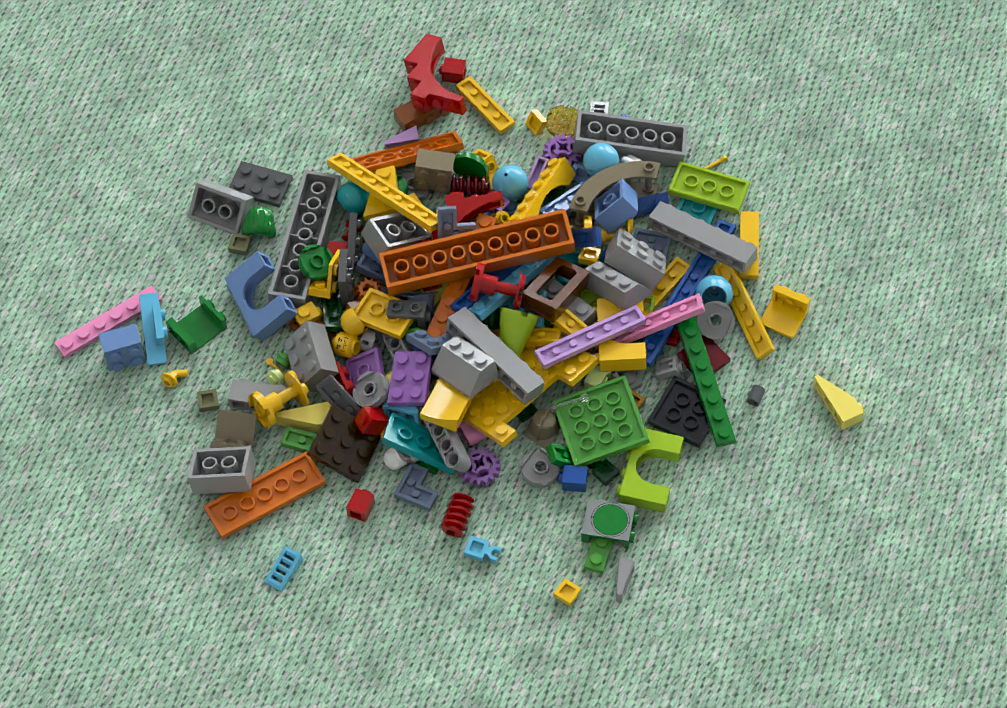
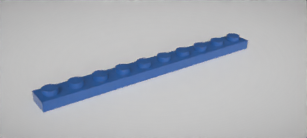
[642,219,736,368]

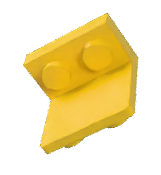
[308,249,340,299]

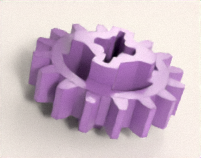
[543,133,583,165]
[459,447,501,489]

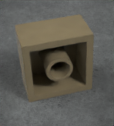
[413,148,455,193]

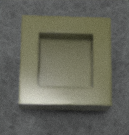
[228,233,252,256]
[197,389,219,412]

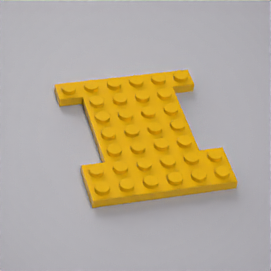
[432,325,599,447]

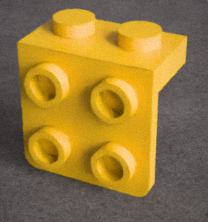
[761,284,811,339]

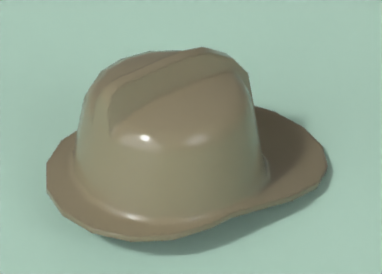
[524,408,561,449]

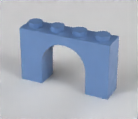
[225,251,298,340]

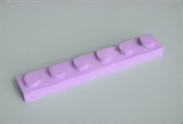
[534,305,646,369]

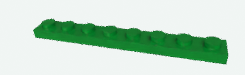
[676,316,736,447]

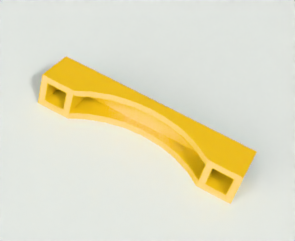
[508,157,576,222]

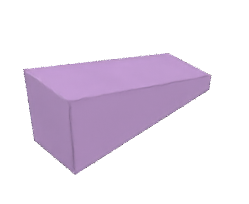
[384,126,419,148]
[528,155,549,189]

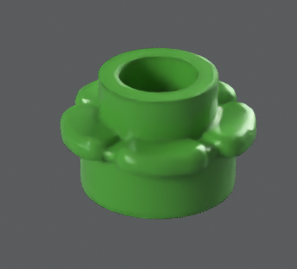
[275,352,290,369]

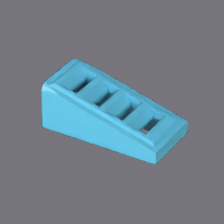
[264,546,303,592]

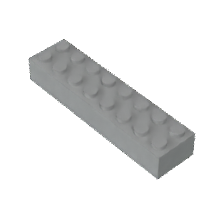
[268,170,342,309]

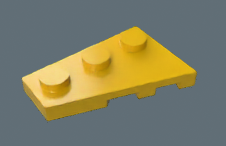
[363,165,398,221]

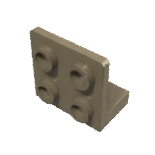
[210,410,257,452]

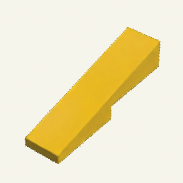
[739,211,759,280]

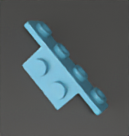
[139,293,168,366]

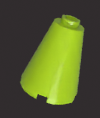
[500,307,538,357]

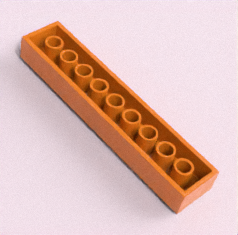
[379,209,575,296]

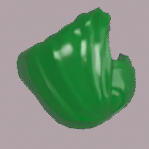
[242,206,276,238]

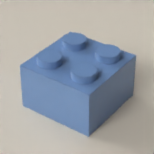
[594,179,638,233]
[99,323,146,371]

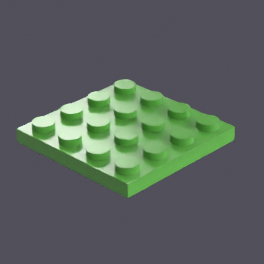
[552,375,650,466]

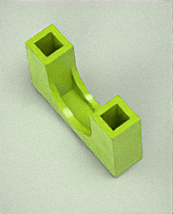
[616,428,684,513]

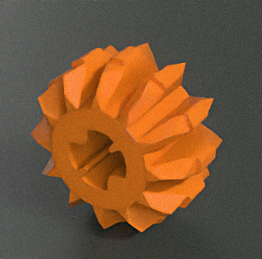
[353,277,384,301]

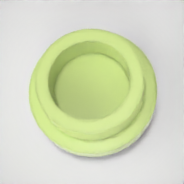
[267,369,285,385]

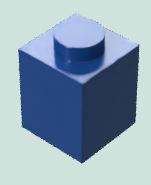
[559,465,588,492]

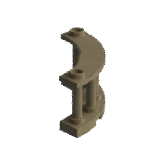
[569,161,661,230]

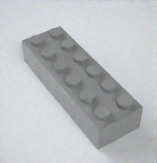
[573,110,688,167]

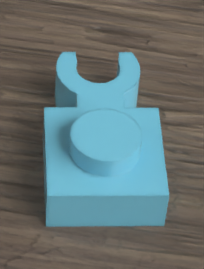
[464,536,501,563]

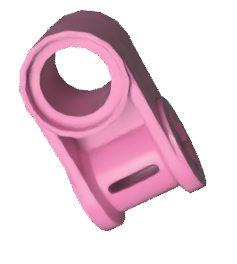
[457,420,487,448]

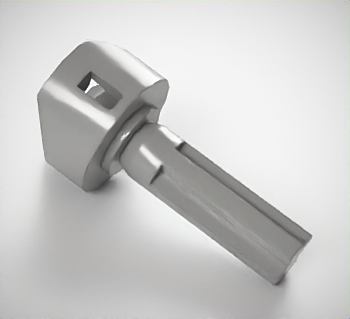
[334,328,385,352]

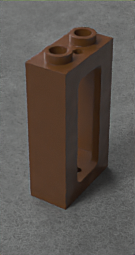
[520,256,590,323]

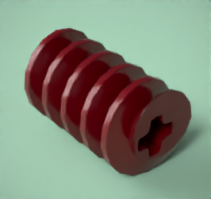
[451,173,490,197]

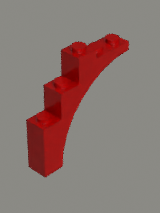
[404,34,467,115]
[414,191,505,292]

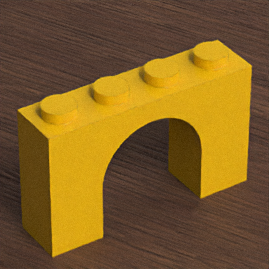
[593,298,647,372]

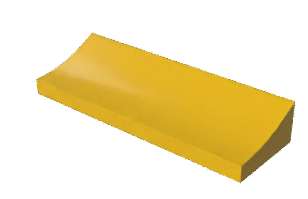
[420,378,475,432]

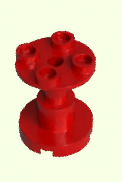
[469,263,526,310]

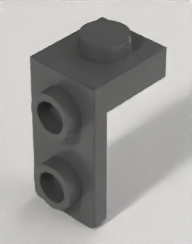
[386,300,432,330]

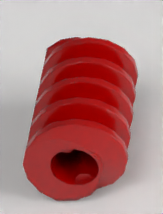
[441,493,474,538]

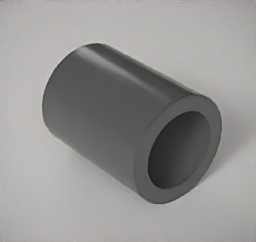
[746,385,765,407]

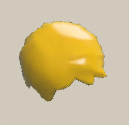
[340,308,368,336]

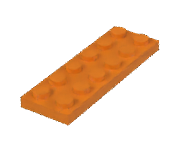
[350,131,464,173]
[203,451,326,540]

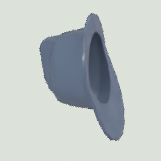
[397,291,438,312]

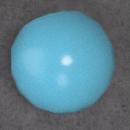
[583,143,619,177]
[492,165,529,201]
[695,275,733,305]

